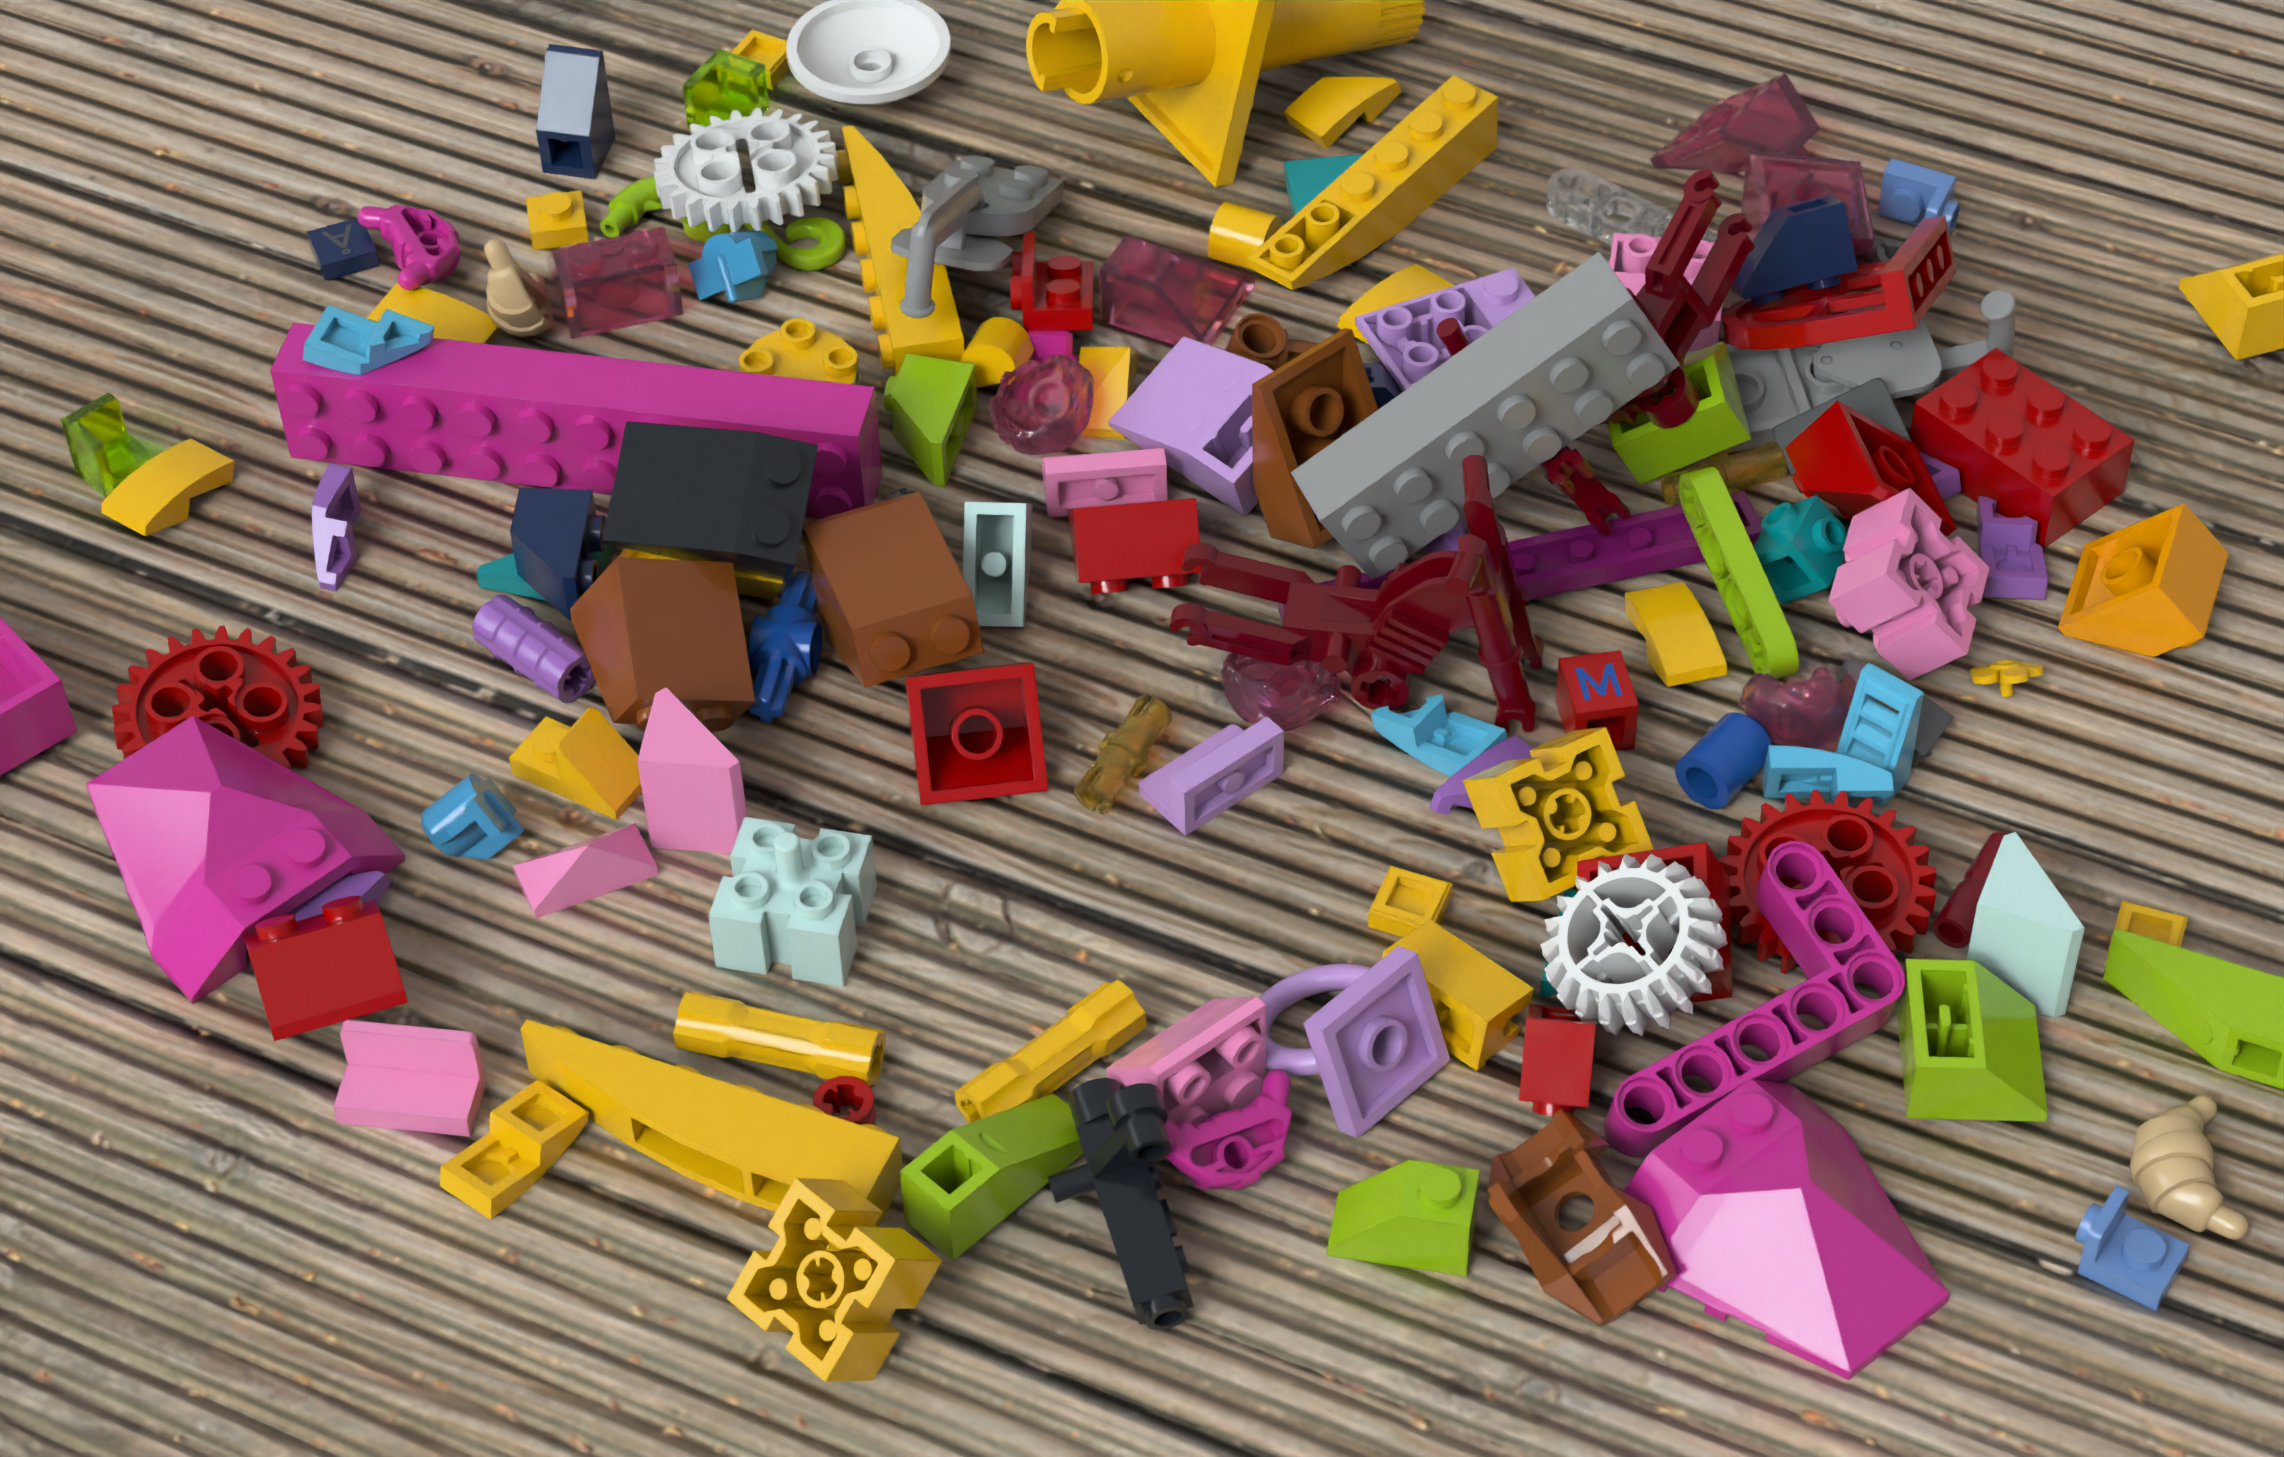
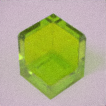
[682,49,769,129]
[60,393,154,498]

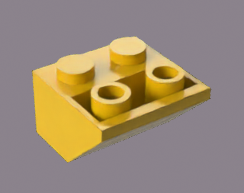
[2179,252,2284,361]

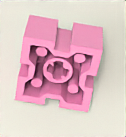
[1828,488,1990,681]

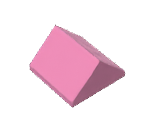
[637,687,747,854]

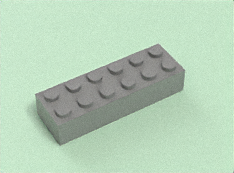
[1291,251,1680,579]

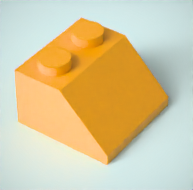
[2058,503,2229,657]

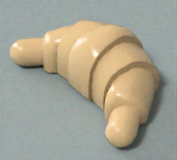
[484,238,555,337]
[2130,1095,2249,1240]

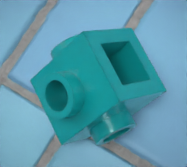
[1753,495,1848,604]

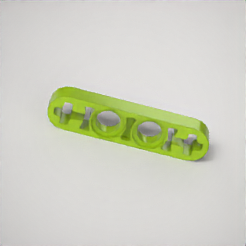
[1678,467,1799,683]

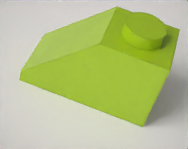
[884,353,978,487]
[1327,1159,1480,1277]

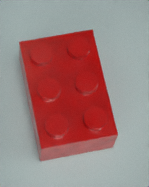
[1910,348,2135,549]

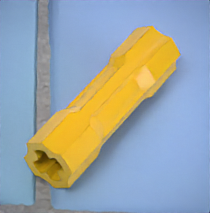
[954,979,1147,1124]
[673,991,886,1087]

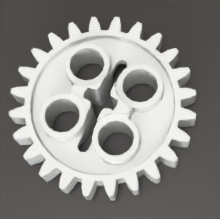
[653,108,838,232]

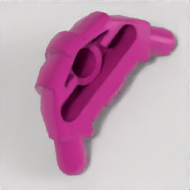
[357,205,460,291]
[1164,1069,1292,1190]

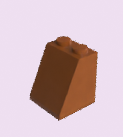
[802,491,984,688]
[570,557,755,732]

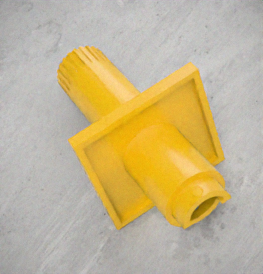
[1026,0,1425,187]

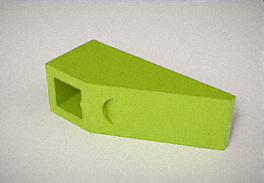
[2103,928,2284,1090]
[900,1093,1084,1261]

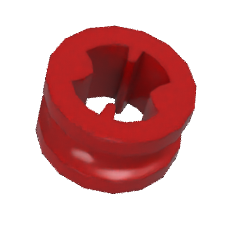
[812,1076,876,1125]

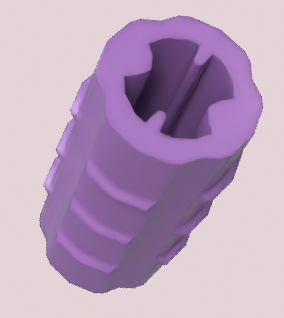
[472,594,595,703]

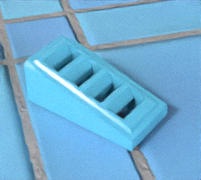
[1836,663,1924,806]

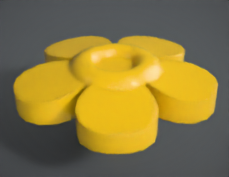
[1970,660,2043,697]

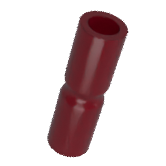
[1932,832,2008,948]

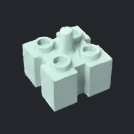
[708,817,877,987]

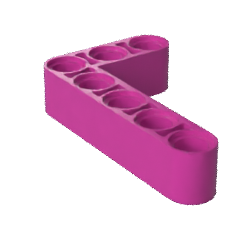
[1604,841,1905,1158]

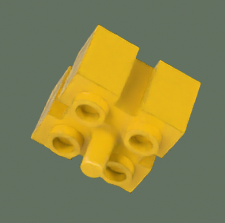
[1462,727,1654,902]
[727,1178,943,1382]

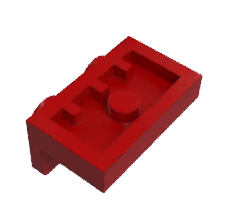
[1010,232,1094,331]

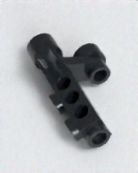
[1047,1078,1194,1330]

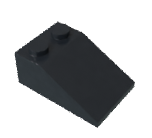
[602,421,818,582]

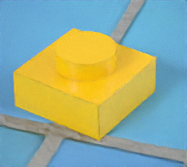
[526,190,589,251]

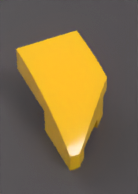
[1283,76,1402,149]

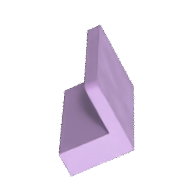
[1139,717,1284,836]

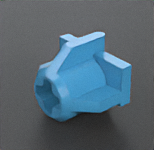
[688,230,777,303]
[421,773,525,860]

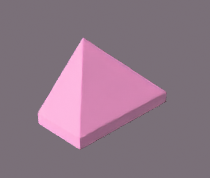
[513,823,659,919]

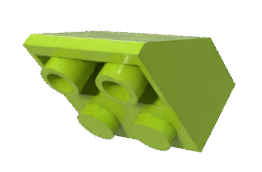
[1607,341,1752,485]
[1897,959,2048,1122]

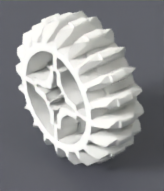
[1540,853,1728,1037]

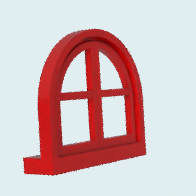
[1721,216,1956,350]

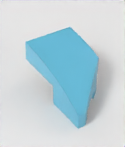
[303,305,434,375]
[1371,694,1508,777]
[1762,745,1894,807]

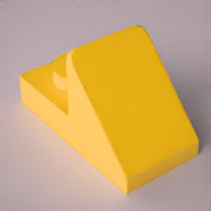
[509,707,642,821]

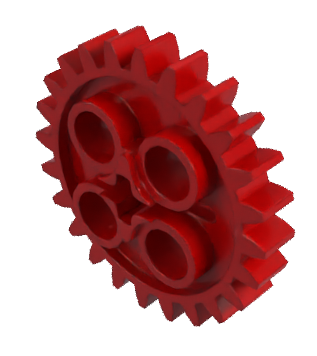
[112,626,323,770]
[1720,789,1937,980]

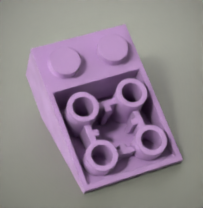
[1355,268,1535,392]
[1108,336,1273,517]

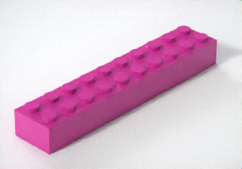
[270,322,883,519]

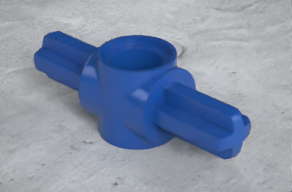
[748,571,822,723]

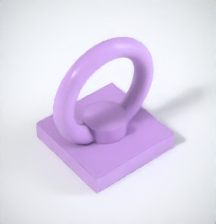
[1259,946,1451,1139]

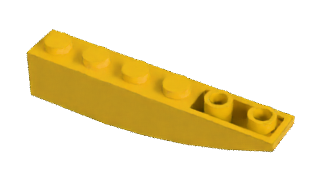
[1247,75,1498,290]
[836,125,965,376]
[520,1019,903,1227]

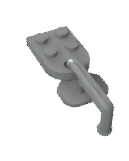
[891,155,1064,318]
[1685,290,2016,457]

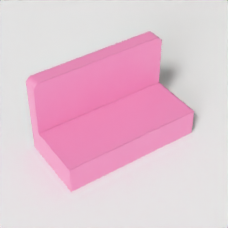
[1042,448,1167,518]
[333,1020,487,1137]

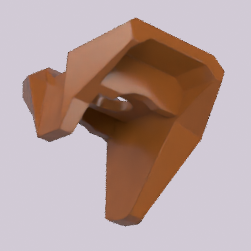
[1486,1109,1676,1327]

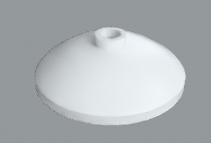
[786,0,951,106]

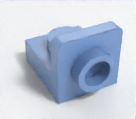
[1878,158,1961,235]
[2075,1185,2190,1311]

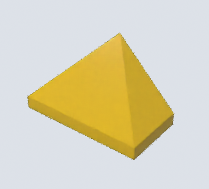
[1066,347,1139,439]

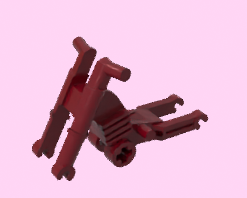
[1436,169,1755,536]
[1169,455,1544,733]

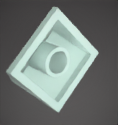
[1967,832,2085,1018]

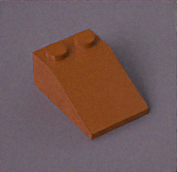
[1252,328,1378,549]

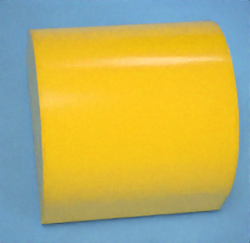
[1208,202,1282,269]
[960,317,1035,388]

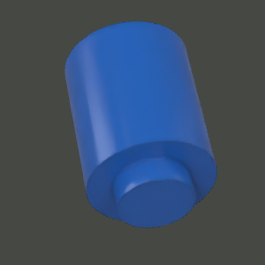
[1675,712,1772,810]

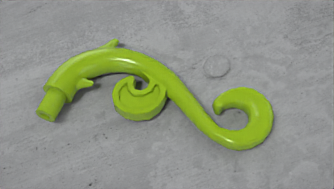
[600,176,846,271]

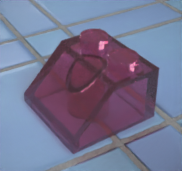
[546,226,684,339]

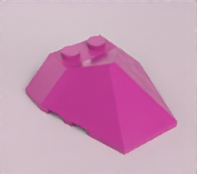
[86,716,405,1004]
[1623,1078,1950,1381]

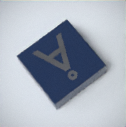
[307,218,380,281]

